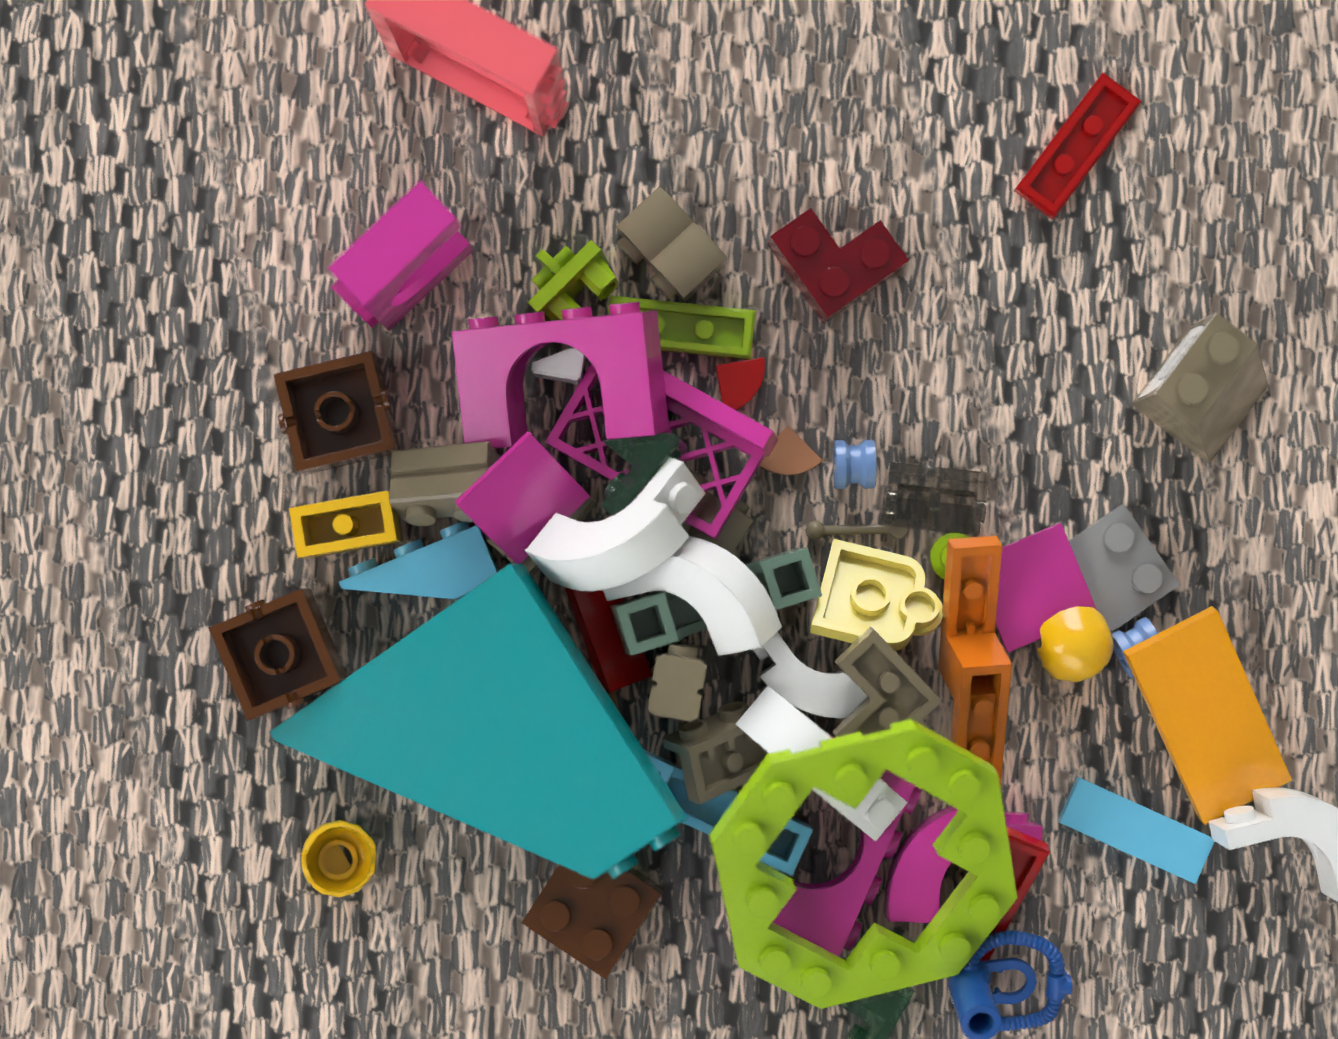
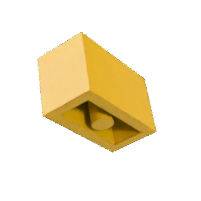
[289,491,404,559]

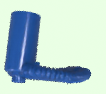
[948,930,1072,1039]

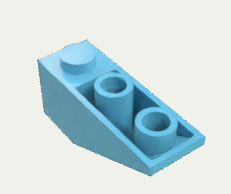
[339,521,499,600]

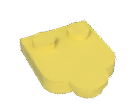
[810,539,943,651]

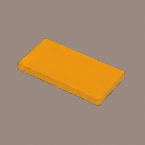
[1123,606,1292,825]

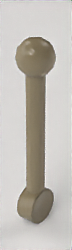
[805,519,909,540]

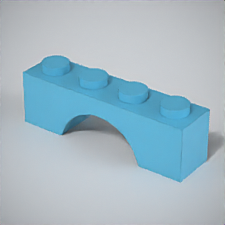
[644,750,813,876]

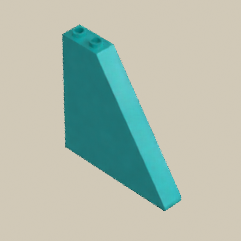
[269,563,688,879]

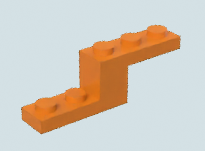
[938,536,1012,789]

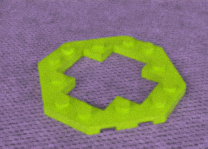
[709,719,1017,1009]

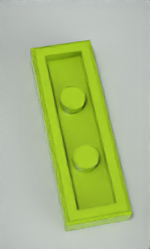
[607,295,756,360]

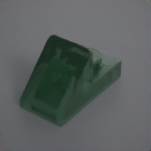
[601,433,688,516]
[839,987,915,1039]

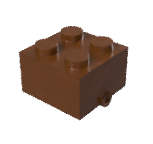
[273,351,401,475]
[208,588,348,721]
[522,865,665,979]

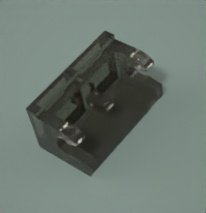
[880,462,990,536]

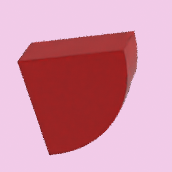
[716,357,765,411]

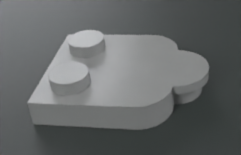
[1069,504,1180,631]

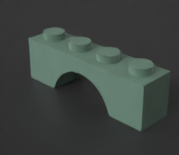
[610,548,822,656]

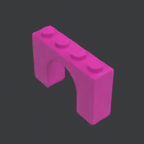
[328,181,474,331]
[452,302,669,448]
[773,732,922,957]

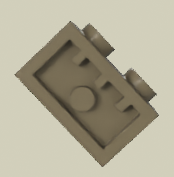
[662,701,769,804]

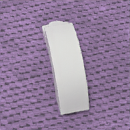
[525,457,706,591]
[603,536,782,656]
[752,632,868,718]
[736,685,908,841]
[1208,787,1338,902]

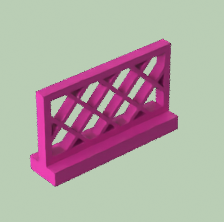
[545,363,778,540]

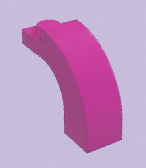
[884,806,1043,923]

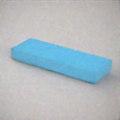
[1057,777,1215,884]

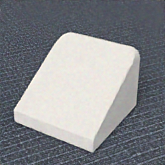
[531,347,586,385]

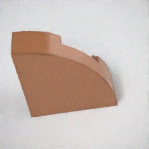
[759,426,823,475]

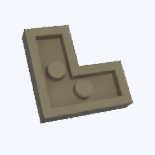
[832,626,942,737]

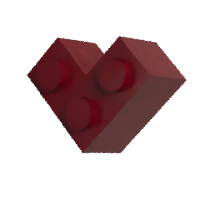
[768,208,909,324]

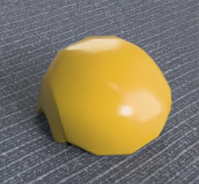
[1037,606,1114,682]
[301,820,377,898]

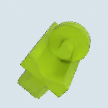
[528,240,619,321]

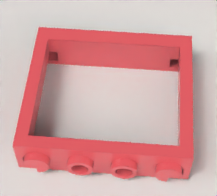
[364,0,569,137]

